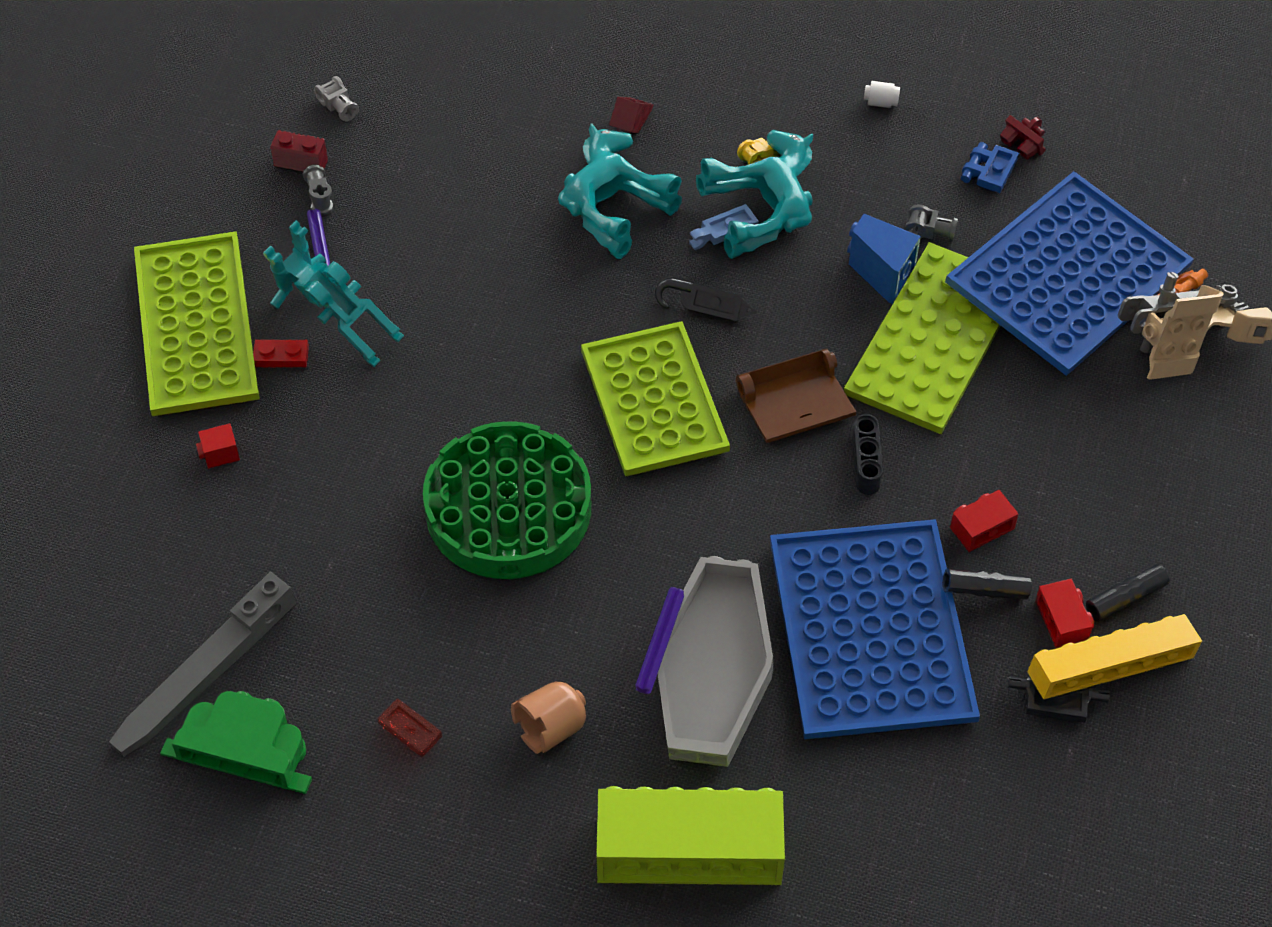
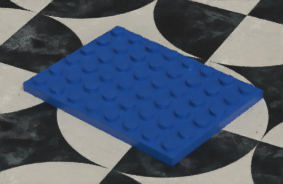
[945,171,1194,376]
[770,519,980,739]

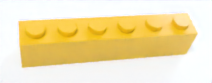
[1027,614,1202,699]

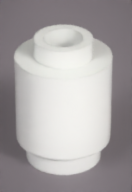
[864,81,900,108]

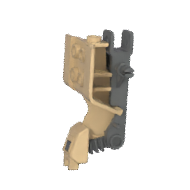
[1118,272,1272,380]

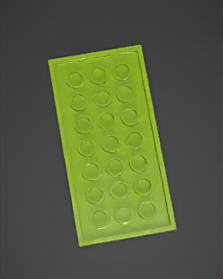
[134,231,259,416]
[844,242,1001,434]

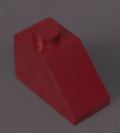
[609,96,654,133]

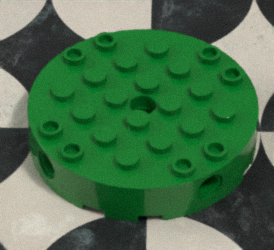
[423,422,591,579]

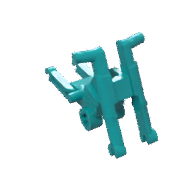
[263,220,404,367]

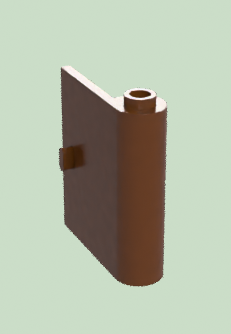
[736,349,856,443]

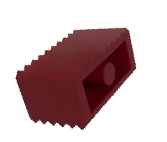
[270,130,328,171]

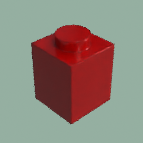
[196,424,240,468]

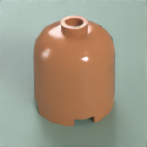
[511,681,586,754]

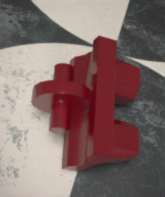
[1000,115,1046,160]

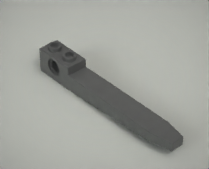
[109,571,296,757]

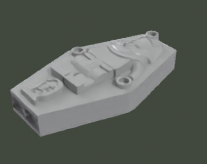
[658,556,773,767]

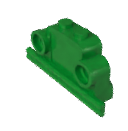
[160,691,312,794]

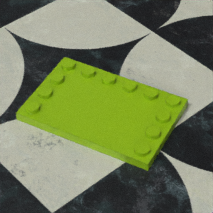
[581,321,730,477]

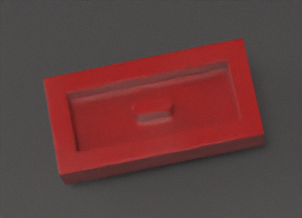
[253,340,309,367]

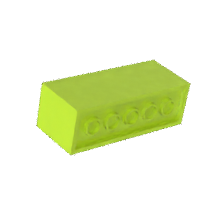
[597,786,785,885]

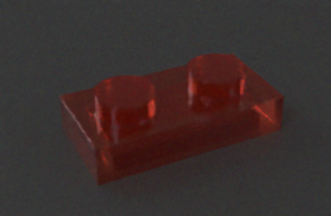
[378,698,442,757]

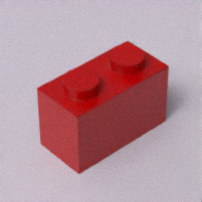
[950,490,1018,552]
[1035,578,1094,648]

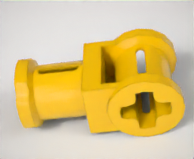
[737,138,780,165]

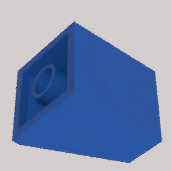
[847,214,921,304]

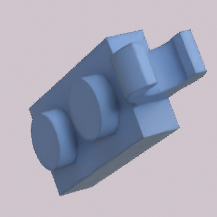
[689,204,759,250]

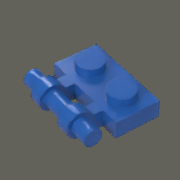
[961,142,1019,193]

